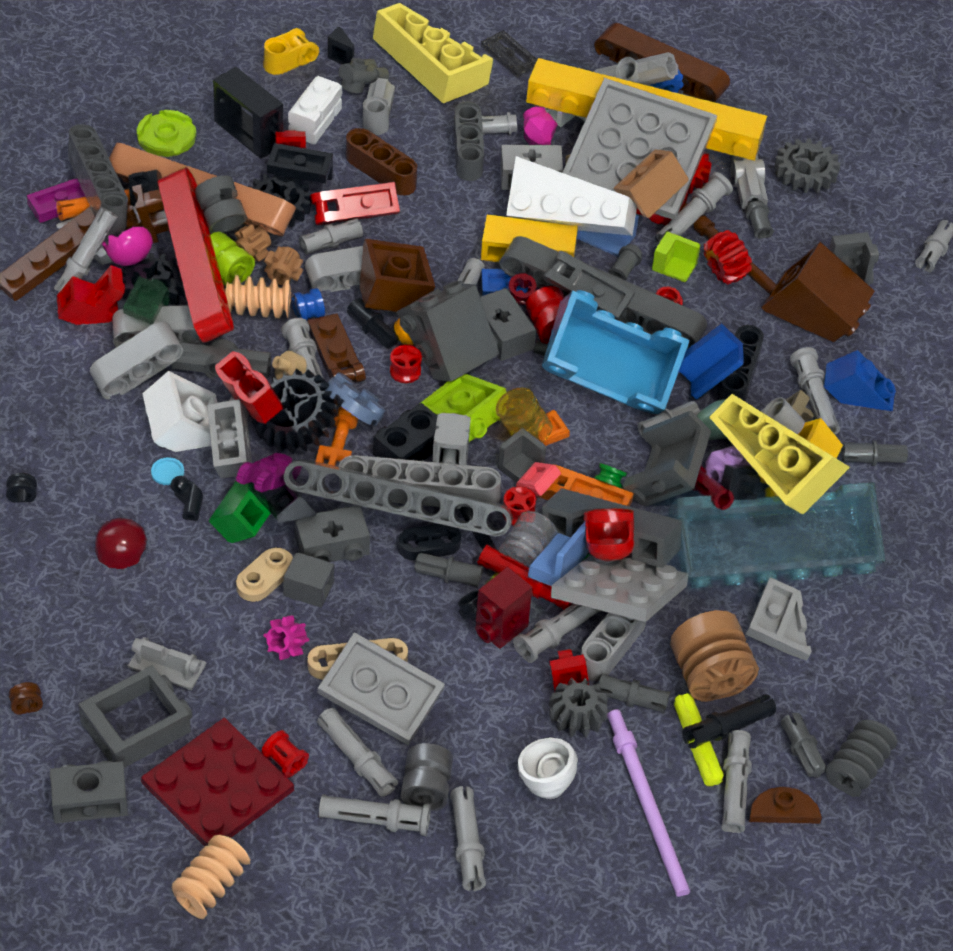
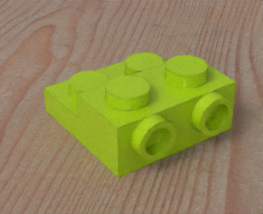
[419,374,511,442]

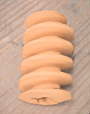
[225,275,291,319]
[172,835,250,919]

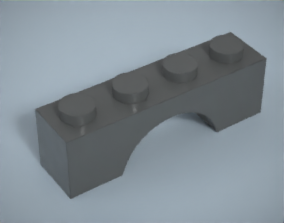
[542,488,682,568]

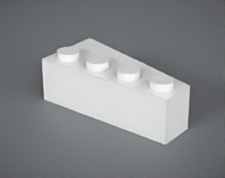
[506,156,637,236]

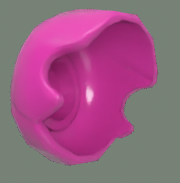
[102,227,153,266]

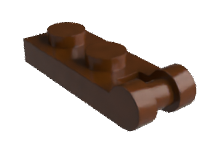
[307,313,366,383]

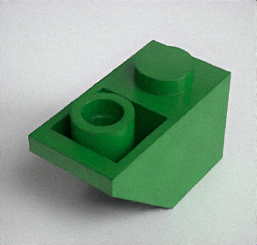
[208,481,270,543]

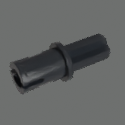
[347,298,399,349]

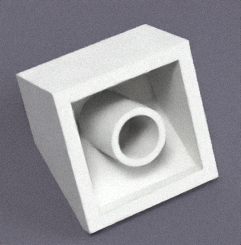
[142,371,218,452]

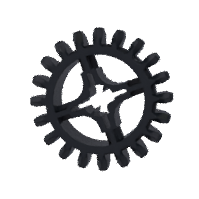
[251,368,339,454]

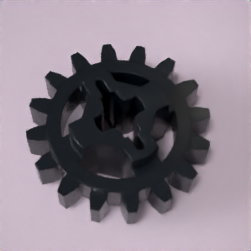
[248,174,312,227]
[121,253,185,308]

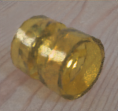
[495,387,553,443]

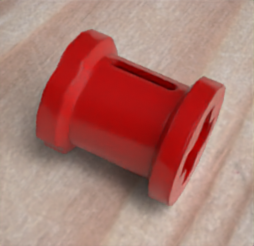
[262,730,309,778]

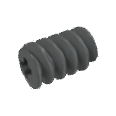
[826,720,898,797]

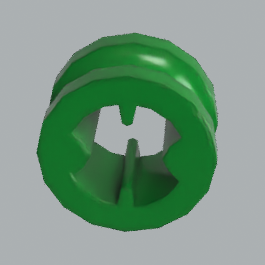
[594,463,627,489]

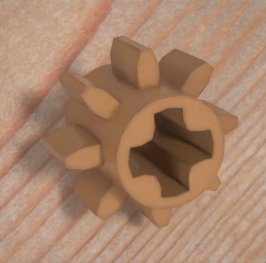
[234,224,271,262]
[264,246,303,285]

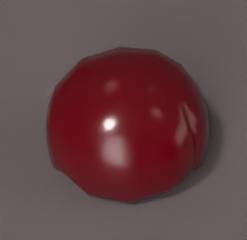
[95,517,147,569]

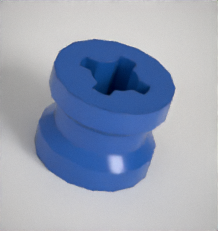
[292,288,325,320]

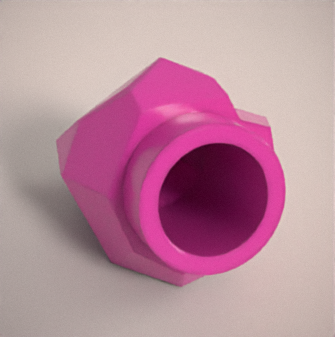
[523,106,558,145]

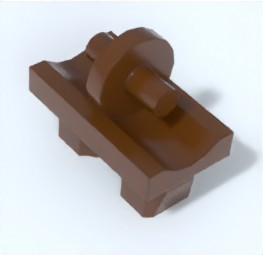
[125,184,169,243]

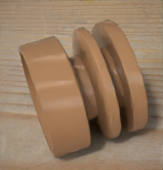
[670,610,759,702]

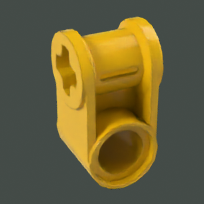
[263,28,319,75]

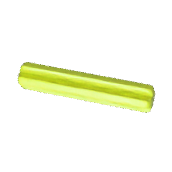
[674,693,724,786]

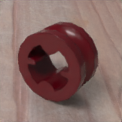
[508,273,537,305]

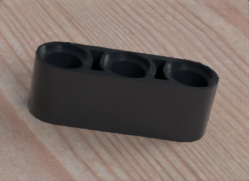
[717,325,764,402]

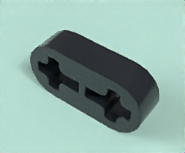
[398,524,461,560]

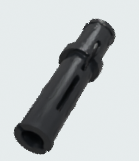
[682,694,776,749]

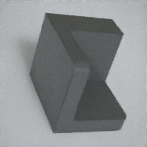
[498,428,546,483]
[283,553,335,608]

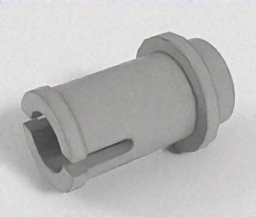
[482,112,517,135]

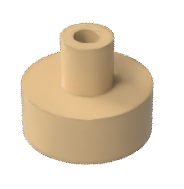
[272,351,306,379]

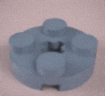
[325,372,386,426]

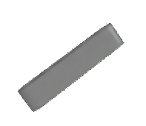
[339,455,501,509]

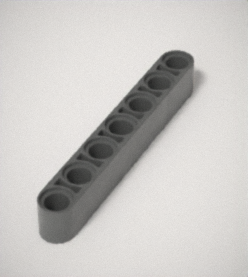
[499,236,707,349]
[284,459,513,536]

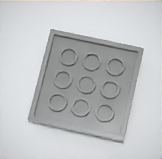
[562,78,717,220]

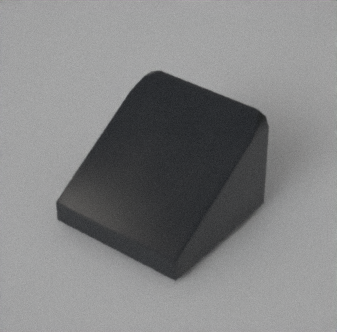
[328,27,354,65]

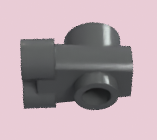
[339,58,389,93]

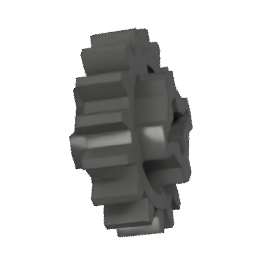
[774,138,841,193]

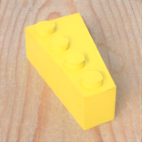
[373,3,493,103]
[709,394,850,514]

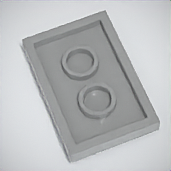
[317,632,445,746]

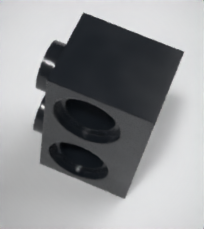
[373,403,437,461]

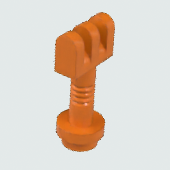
[315,407,359,466]

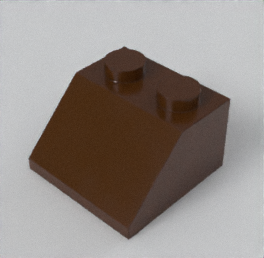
[360,239,436,312]

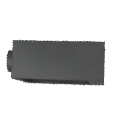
[78,665,193,768]

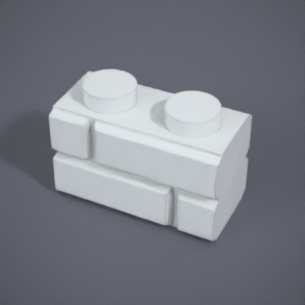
[288,76,342,145]

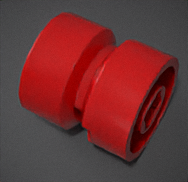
[526,286,565,344]

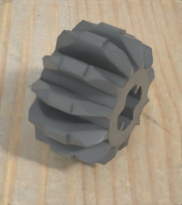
[549,677,608,738]

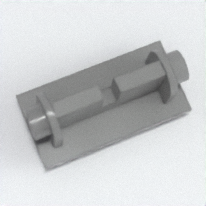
[128,637,206,691]

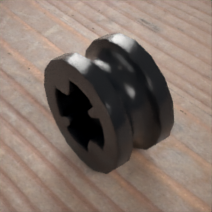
[6,473,37,503]

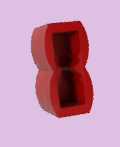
[215,351,283,424]

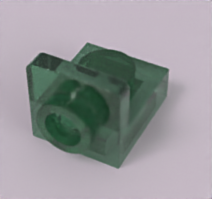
[123,276,170,325]

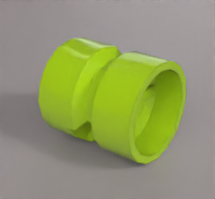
[210,231,255,286]

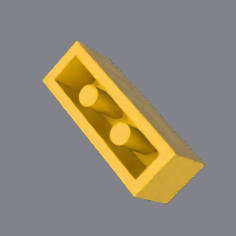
[481,214,578,262]

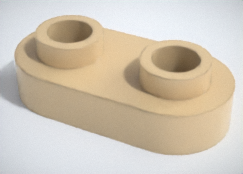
[236,548,293,602]

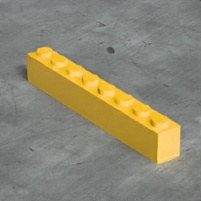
[526,58,767,161]

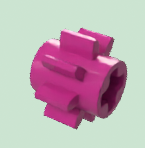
[264,615,309,660]

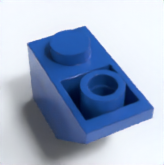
[824,350,896,411]

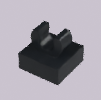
[128,169,162,206]
[721,465,761,501]

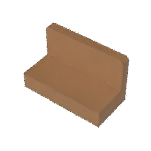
[613,149,689,218]

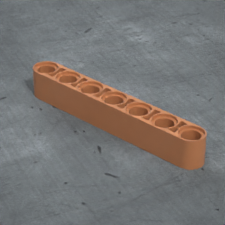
[109,143,296,236]

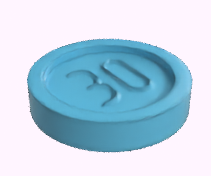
[151,457,184,485]

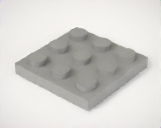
[551,555,688,622]

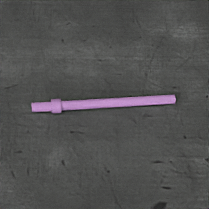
[607,710,690,897]

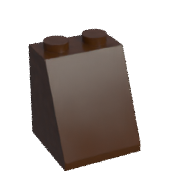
[761,242,875,342]

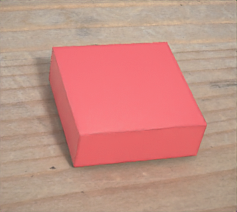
[516,462,561,496]

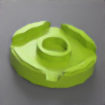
[136,110,197,157]

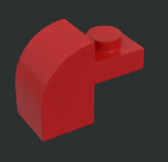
[57,265,125,325]

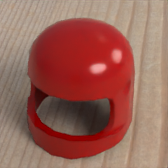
[584,508,635,561]

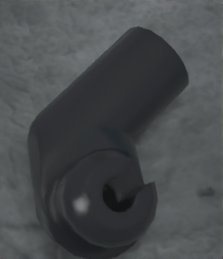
[170,475,203,521]

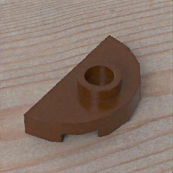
[749,786,822,824]

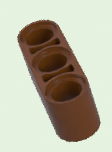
[346,128,418,196]

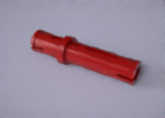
[477,545,572,610]

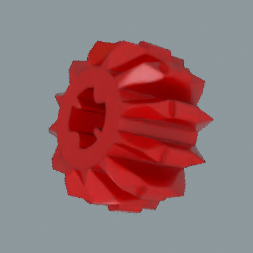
[704,230,752,285]

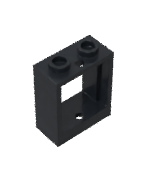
[213,67,283,159]

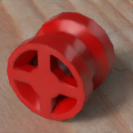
[390,345,422,384]
[502,486,536,527]

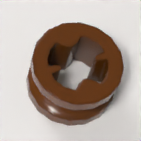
[9,682,43,715]

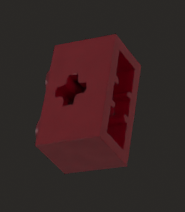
[475,567,533,649]

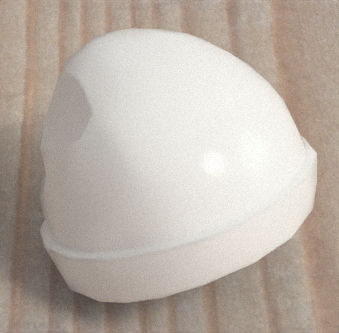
[518,738,578,799]

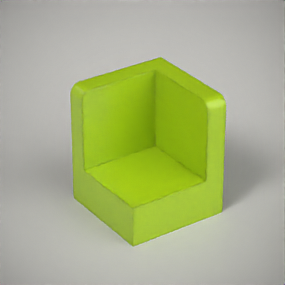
[652,231,700,282]

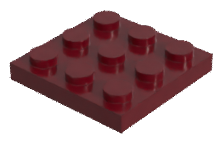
[141,717,294,847]

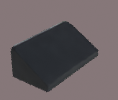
[267,485,317,523]

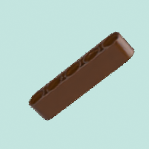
[594,23,730,103]

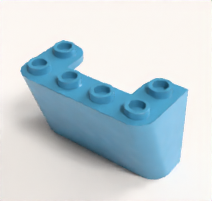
[542,290,690,414]

